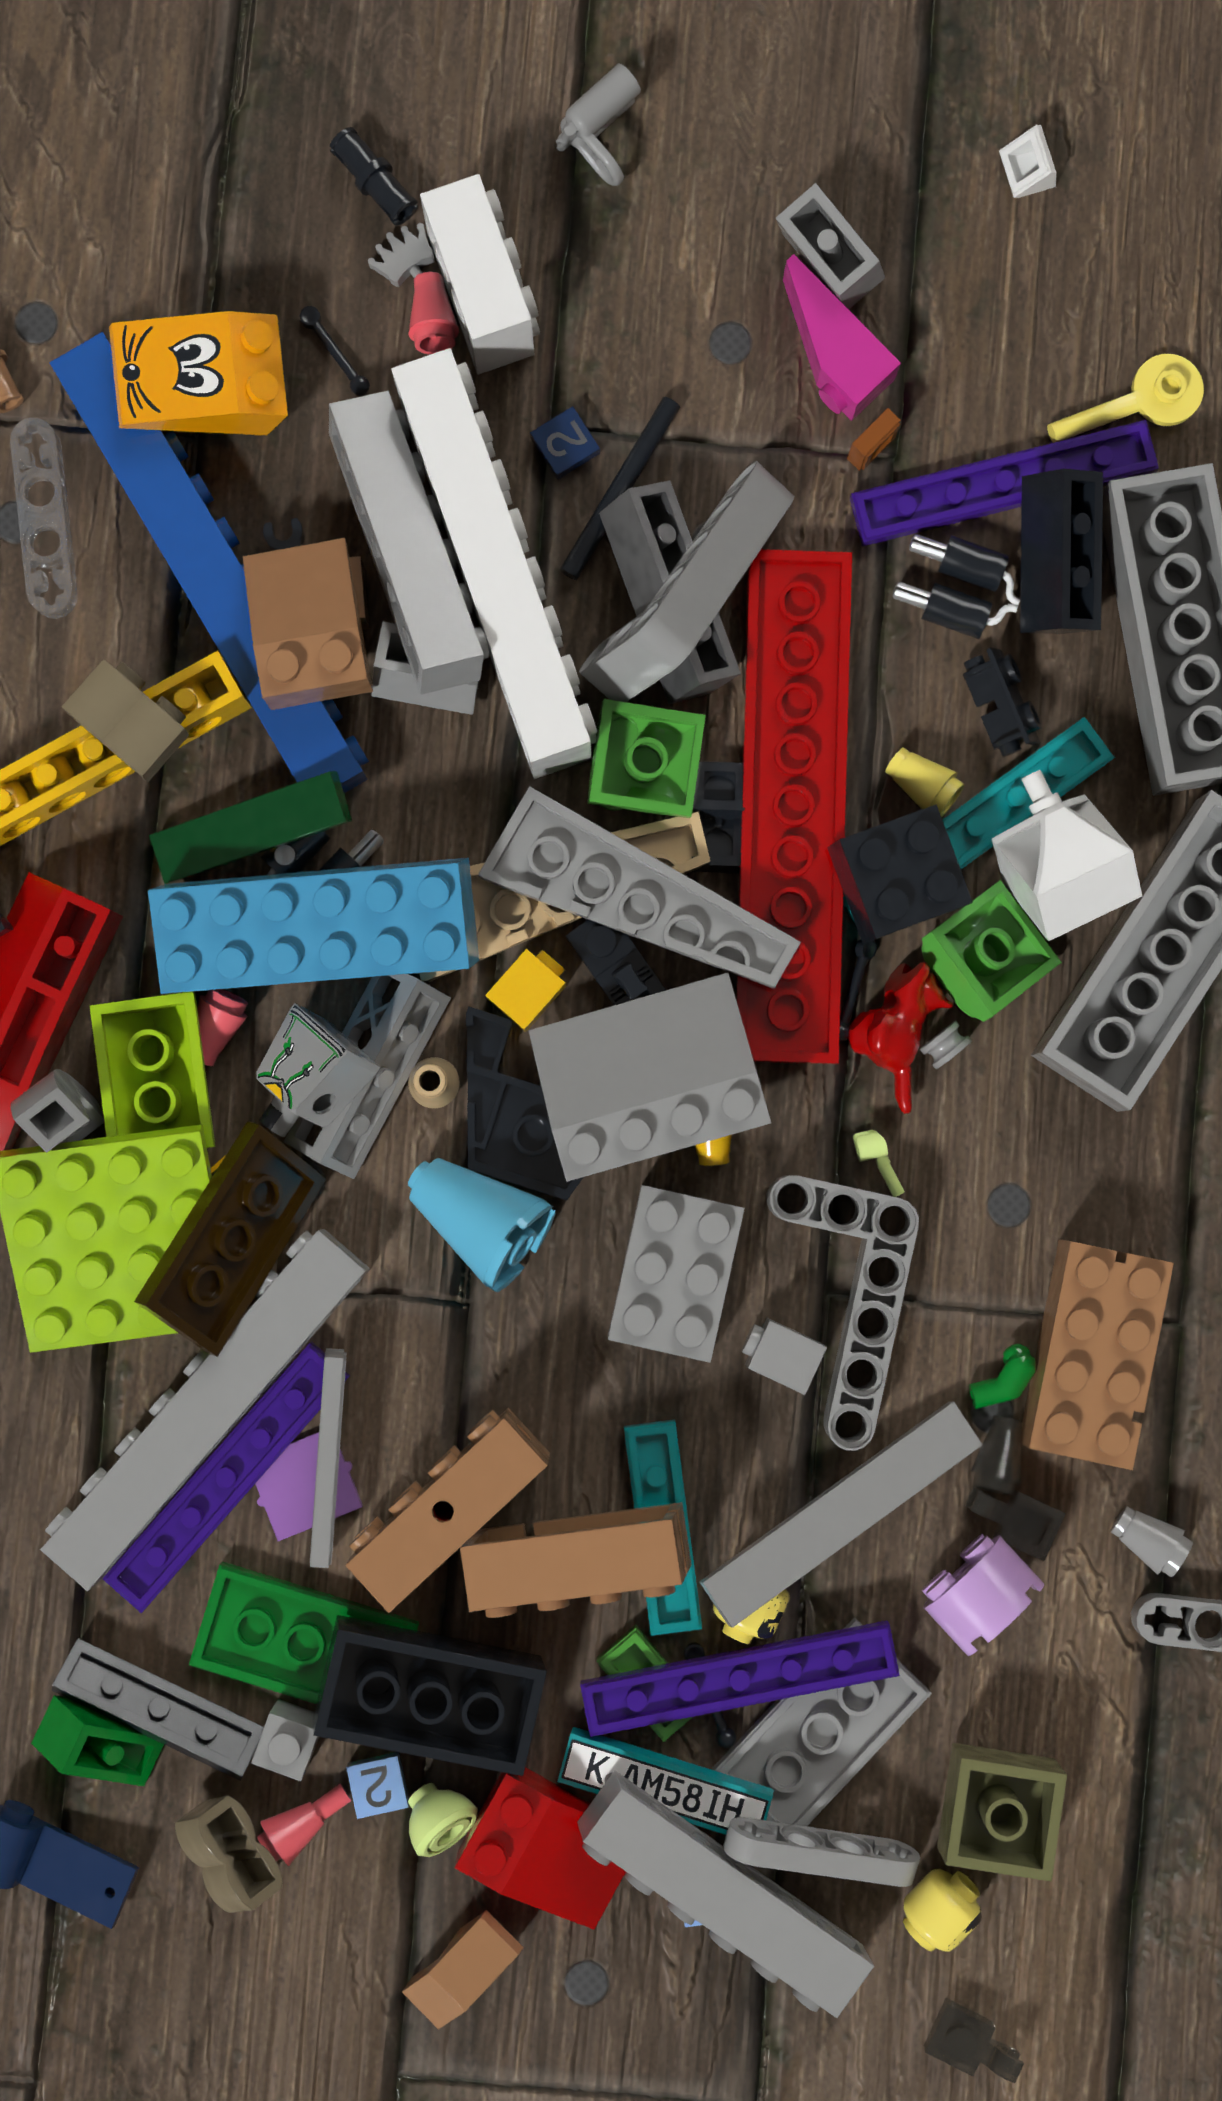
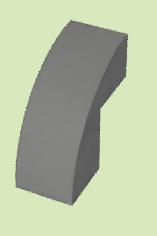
[10,1069,104,1153]

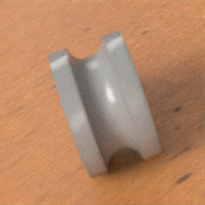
[920,1021,972,1069]

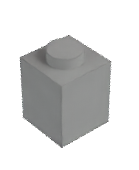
[741,1317,827,1395]
[251,1699,319,1781]

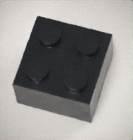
[827,804,973,944]

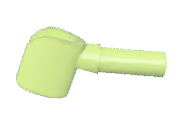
[853,1130,905,1197]

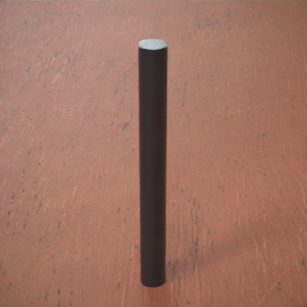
[560,397,680,580]

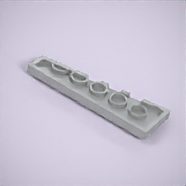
[478,786,801,989]

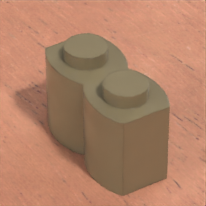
[62,659,189,782]
[175,1796,283,1913]

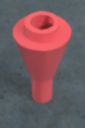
[257,1783,352,1866]

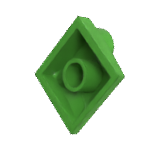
[588,699,706,818]
[922,880,1062,1022]

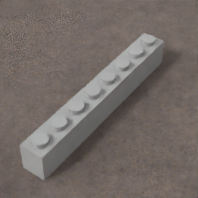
[40,1229,370,1592]

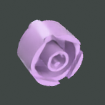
[922,1534,1044,1656]

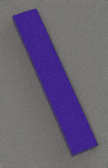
[849,420,1159,547]
[103,1342,350,1613]
[580,1620,900,1737]

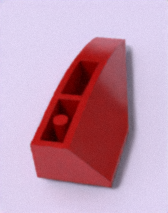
[0,872,123,1151]

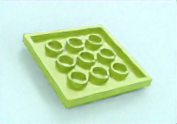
[0,1124,212,1353]

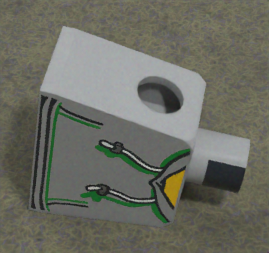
[256,1003,381,1137]

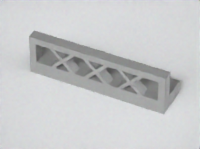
[284,974,451,1179]

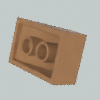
[243,538,373,710]

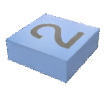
[346,1752,409,1819]

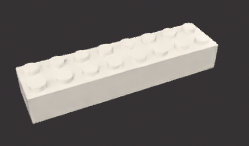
[391,348,597,779]

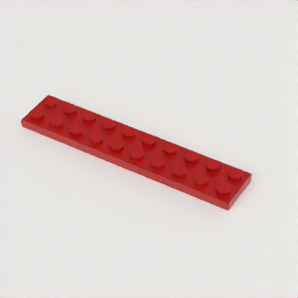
[736,549,852,1064]

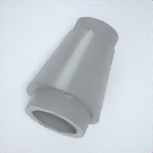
[1110,1506,1193,1577]

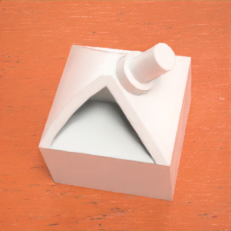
[992,770,1142,941]

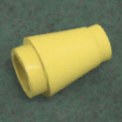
[885,747,965,818]

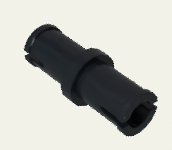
[330,127,418,226]

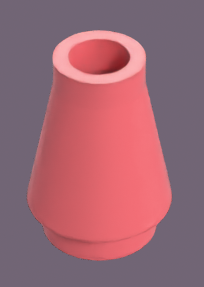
[408,272,459,354]
[197,989,248,1066]

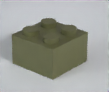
[937,1743,1067,1882]

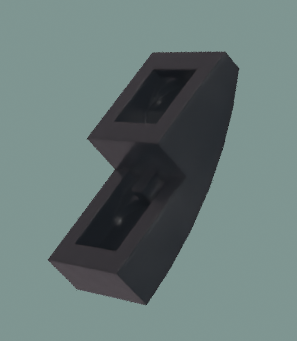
[692,761,745,873]

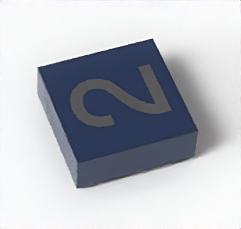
[530,406,600,480]

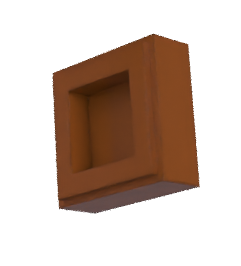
[847,408,901,471]

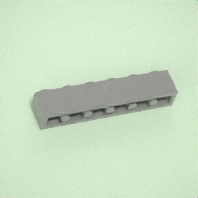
[329,390,489,695]
[577,1771,875,2018]

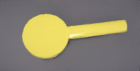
[1047,354,1204,443]

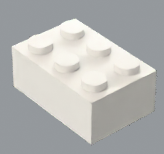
[420,174,540,375]

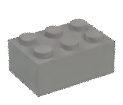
[608,1185,745,1363]

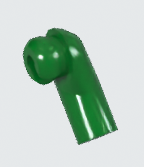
[969,1344,1036,1409]

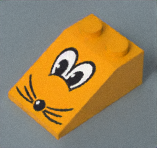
[109,311,288,436]

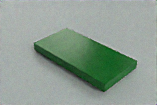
[189,1561,420,1704]

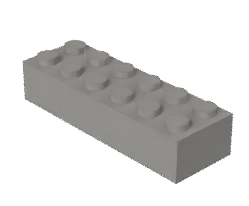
[1102,463,1222,796]
[1031,790,1222,1112]

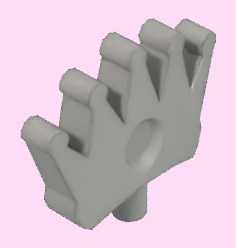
[368,223,435,287]

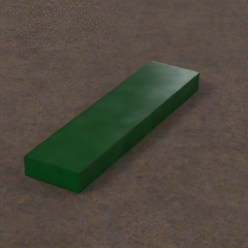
[149,771,352,884]

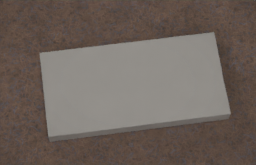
[712,1617,932,1826]

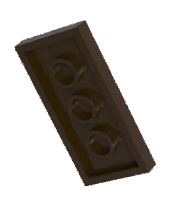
[134,1121,326,1357]

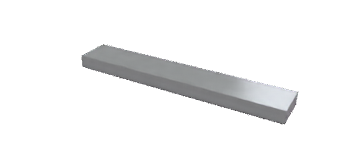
[699,1402,983,1628]

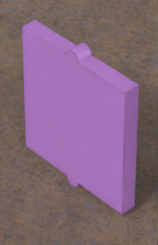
[255,1432,363,1541]

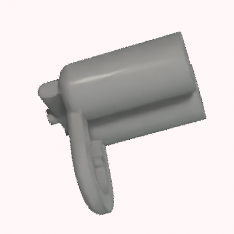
[556,63,641,186]

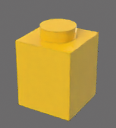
[485,948,566,1032]

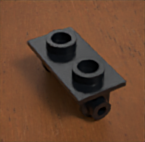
[963,647,1042,757]

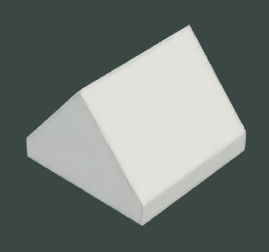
[999,125,1056,198]

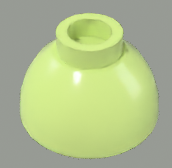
[408,1783,478,1857]

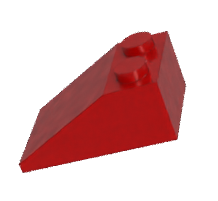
[454,1767,626,1930]

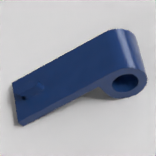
[0,1800,140,1929]

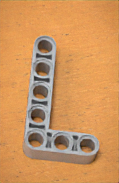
[579,461,794,702]
[766,1175,919,1451]

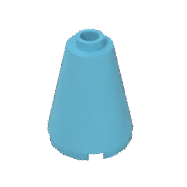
[408,1158,555,1292]

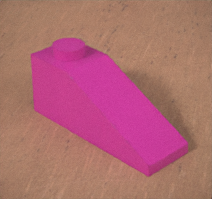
[783,254,901,421]

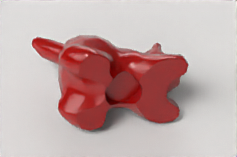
[849,962,953,1114]

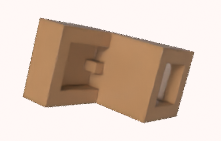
[402,1910,524,2030]

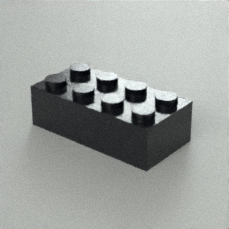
[313,1615,547,1776]

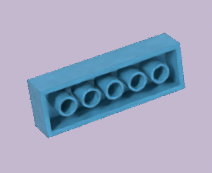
[148,858,480,994]

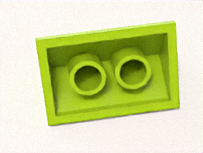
[90,991,215,1148]

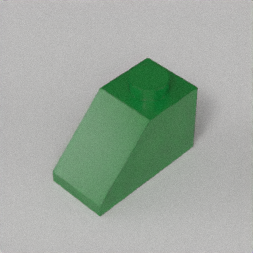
[31,1695,164,1786]

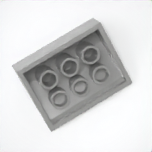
[528,973,772,1182]

